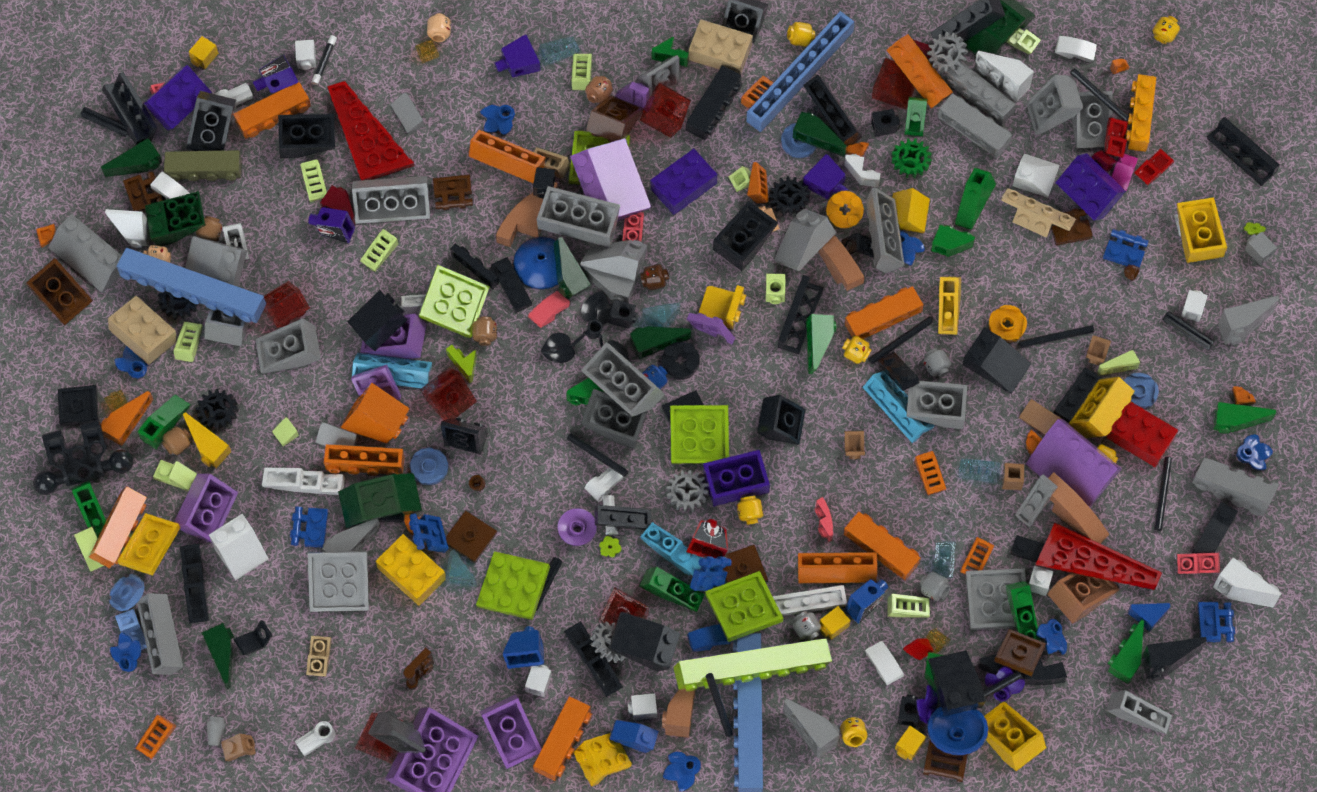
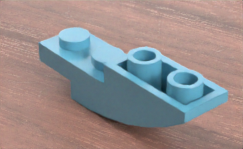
[640,522,713,576]

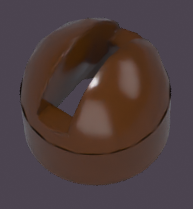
[1124,265,1140,281]
[469,475,486,492]

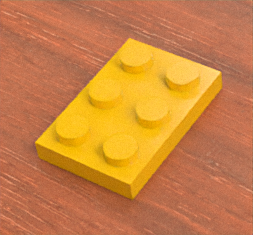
[117,513,181,576]

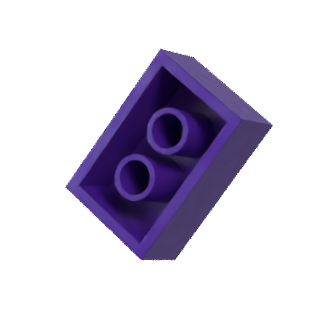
[143,65,212,131]
[650,148,718,215]
[1055,153,1126,221]
[703,450,770,507]

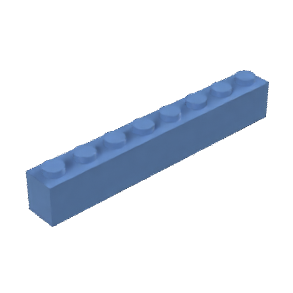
[747,11,854,132]
[116,248,266,323]
[733,633,763,792]

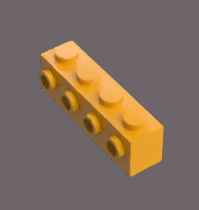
[1126,74,1156,152]

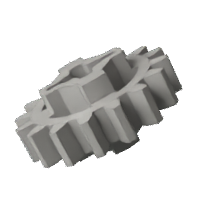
[927,32,968,73]
[666,470,708,512]
[590,622,626,663]

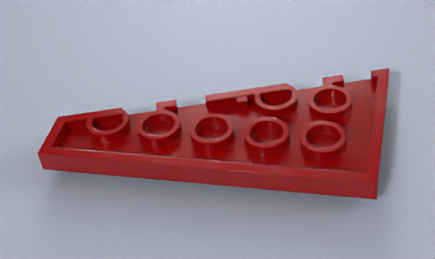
[327,81,415,181]
[1035,523,1162,590]

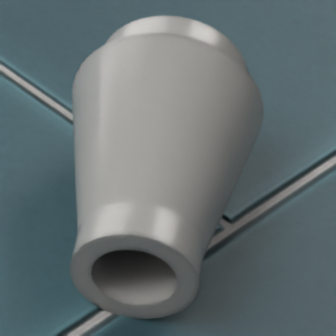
[206,717,226,746]

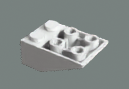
[974,51,1034,103]
[1213,558,1282,608]

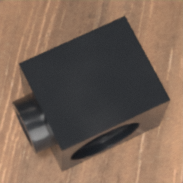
[871,109,900,137]
[533,167,556,199]
[607,299,638,329]
[897,695,919,728]

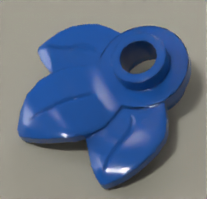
[480,105,515,135]
[900,231,925,266]
[114,346,148,379]
[1236,434,1273,470]
[1036,619,1067,655]
[110,633,141,672]
[663,752,701,792]

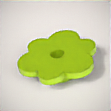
[1244,222,1266,236]
[599,536,621,558]

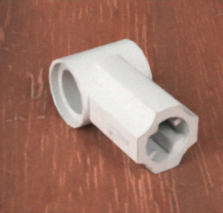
[215,83,253,109]
[585,467,624,502]
[295,721,335,756]

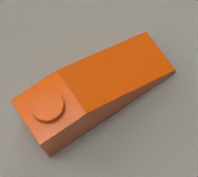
[101,391,154,446]

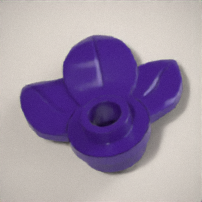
[985,666,1025,702]
[916,685,938,724]

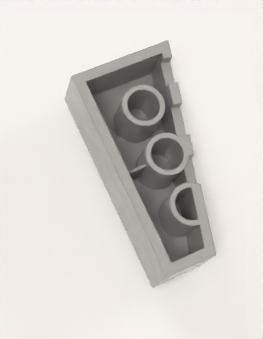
[1192,457,1279,517]

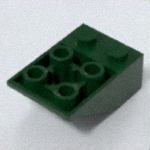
[145,191,206,246]

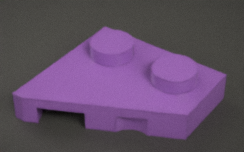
[615,82,650,111]
[687,313,735,344]
[351,365,401,400]

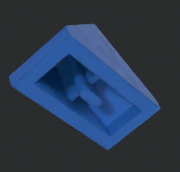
[1128,603,1170,632]

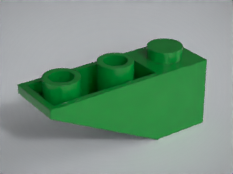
[955,168,996,230]
[137,395,191,450]
[639,567,705,612]
[1005,581,1040,641]
[1108,619,1144,684]

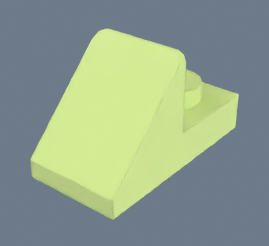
[153,460,197,491]

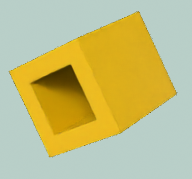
[188,36,219,69]
[819,606,851,640]
[895,726,926,761]

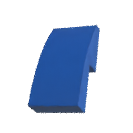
[687,624,732,652]

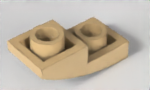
[306,636,332,677]

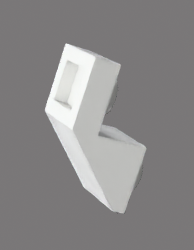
[844,154,881,187]

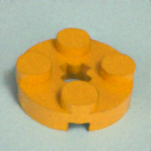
[826,191,864,228]
[988,305,1027,343]

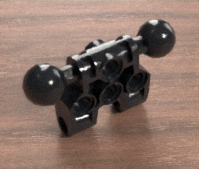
[33,419,134,495]

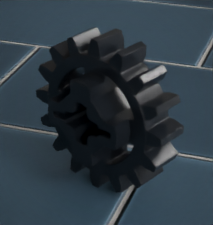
[769,176,810,217]
[158,291,200,320]
[196,389,239,431]

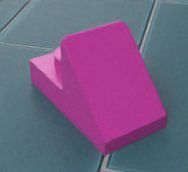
[1112,154,1138,192]

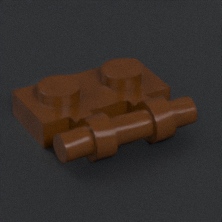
[123,172,165,212]
[433,174,473,210]
[1051,208,1093,246]

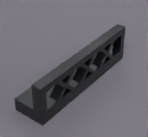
[102,72,158,145]
[1207,117,1280,186]
[778,275,824,354]

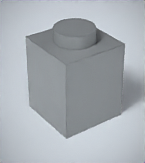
[1245,232,1277,265]

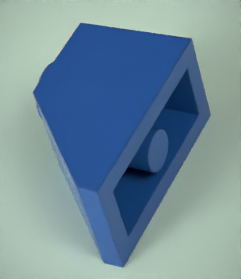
[609,720,659,753]

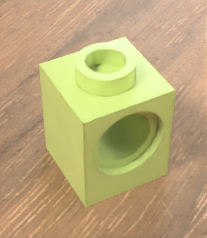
[766,274,785,304]

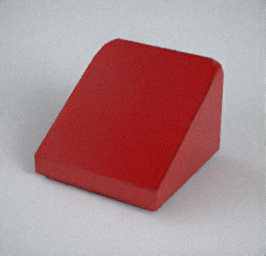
[903,638,933,660]

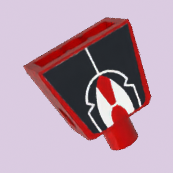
[686,519,728,558]

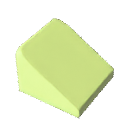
[728,166,751,192]
[272,417,299,446]

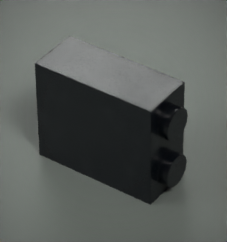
[347,290,408,351]

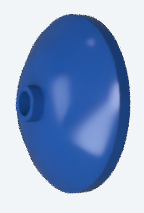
[513,237,558,289]
[928,707,988,755]

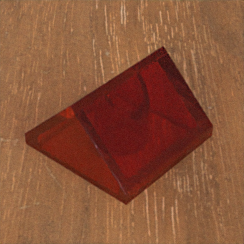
[599,587,649,627]

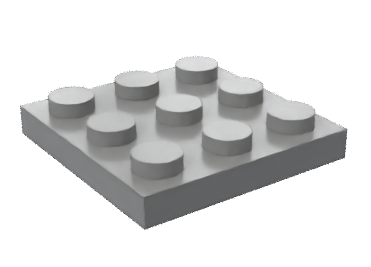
[308,551,369,612]
[965,568,1026,630]

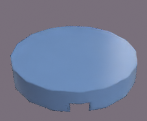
[781,123,817,158]
[1123,373,1159,410]
[410,447,449,485]
[109,574,145,611]

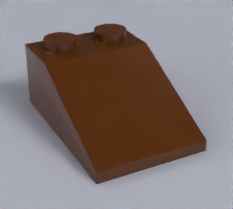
[586,95,644,143]
[24,258,93,326]

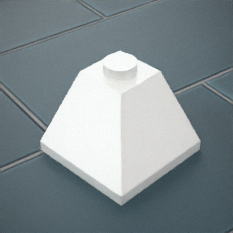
[1013,154,1060,198]
[105,209,150,248]

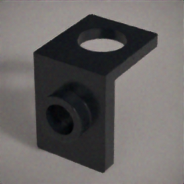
[841,233,874,258]
[234,620,273,656]

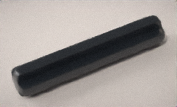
[81,107,129,137]
[1163,311,1214,350]
[536,557,562,611]

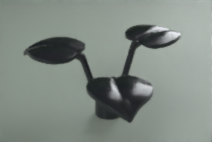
[541,291,629,363]

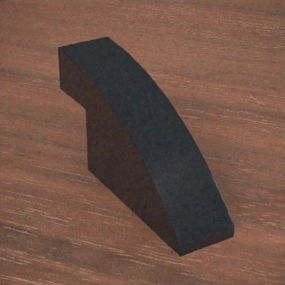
[978,654,1067,685]

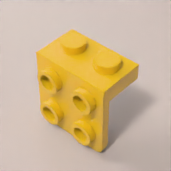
[699,285,747,329]
[574,733,632,787]

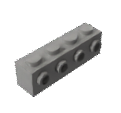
[946,62,1016,126]
[938,93,1012,158]
[137,593,183,675]

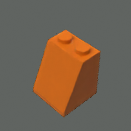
[341,383,410,443]

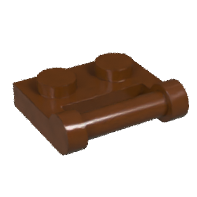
[403,647,434,689]
[923,739,968,782]

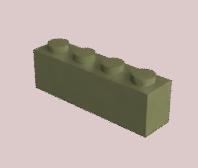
[164,150,242,182]

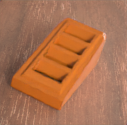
[741,76,774,109]
[747,162,768,204]
[914,451,946,496]
[960,537,995,574]
[135,715,176,759]

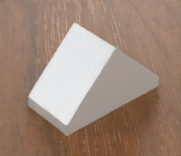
[222,223,249,260]

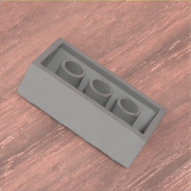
[352,176,430,224]
[537,186,620,247]
[866,187,905,274]
[49,214,122,294]
[581,342,665,417]

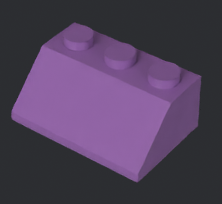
[174,474,238,543]

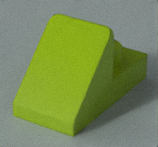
[446,345,477,383]

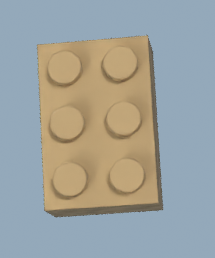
[689,19,753,74]
[108,296,176,365]

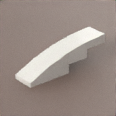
[262,468,345,495]

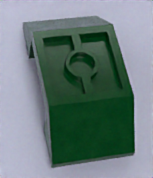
[964,0,1035,56]
[338,473,422,529]

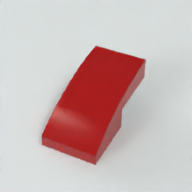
[1105,118,1128,158]
[1134,148,1174,185]

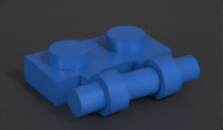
[1103,229,1149,267]
[290,506,328,548]
[409,514,449,553]
[690,556,732,591]
[1197,602,1236,642]

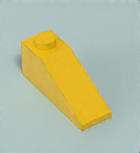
[938,276,961,335]
[183,412,231,468]

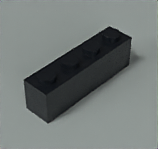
[931,0,1005,52]
[686,65,743,140]
[803,74,862,146]

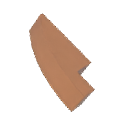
[496,182,558,247]
[818,236,864,291]
[1048,472,1109,544]

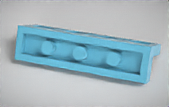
[352,353,432,389]
[863,371,935,443]

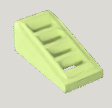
[571,54,592,90]
[300,160,327,202]
[360,229,398,272]
[174,322,203,362]
[1097,350,1140,376]
[887,594,930,618]

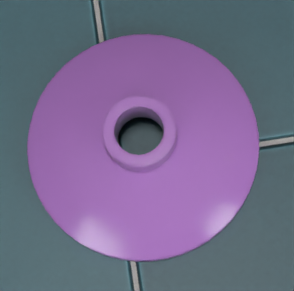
[558,508,597,546]

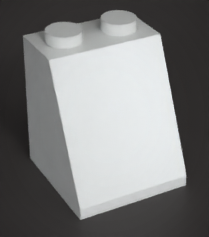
[209,514,269,580]

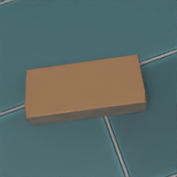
[1019,399,1061,435]

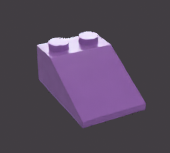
[360,314,427,359]
[479,694,542,769]

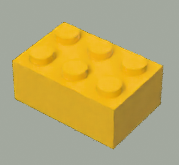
[1069,376,1135,438]
[375,534,446,606]

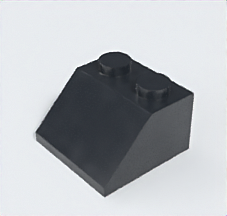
[722,0,768,43]
[757,395,806,445]

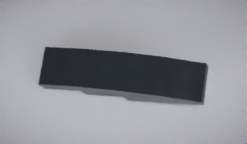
[179,543,209,624]
[564,621,623,697]

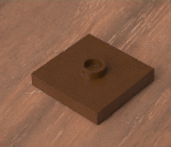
[446,510,498,563]
[723,545,768,583]
[994,629,1046,676]

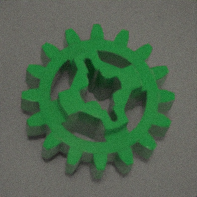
[891,138,932,178]

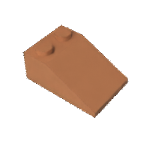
[1048,573,1120,624]
[662,689,696,738]

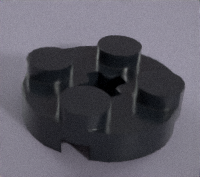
[662,342,700,380]

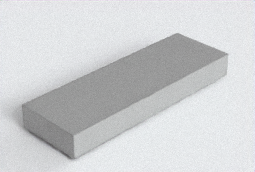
[1015,474,1058,528]

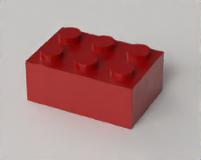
[1106,401,1178,468]

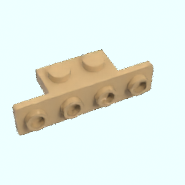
[1001,188,1076,238]

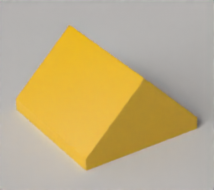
[892,188,930,233]

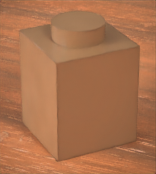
[1002,463,1024,490]

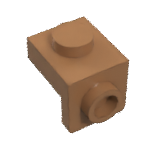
[1086,335,1111,365]
[844,431,865,459]
[221,734,256,761]

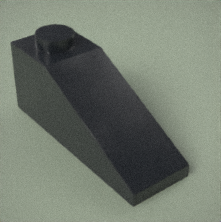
[1192,502,1238,553]

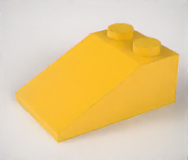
[1177,197,1227,263]
[984,701,1046,771]

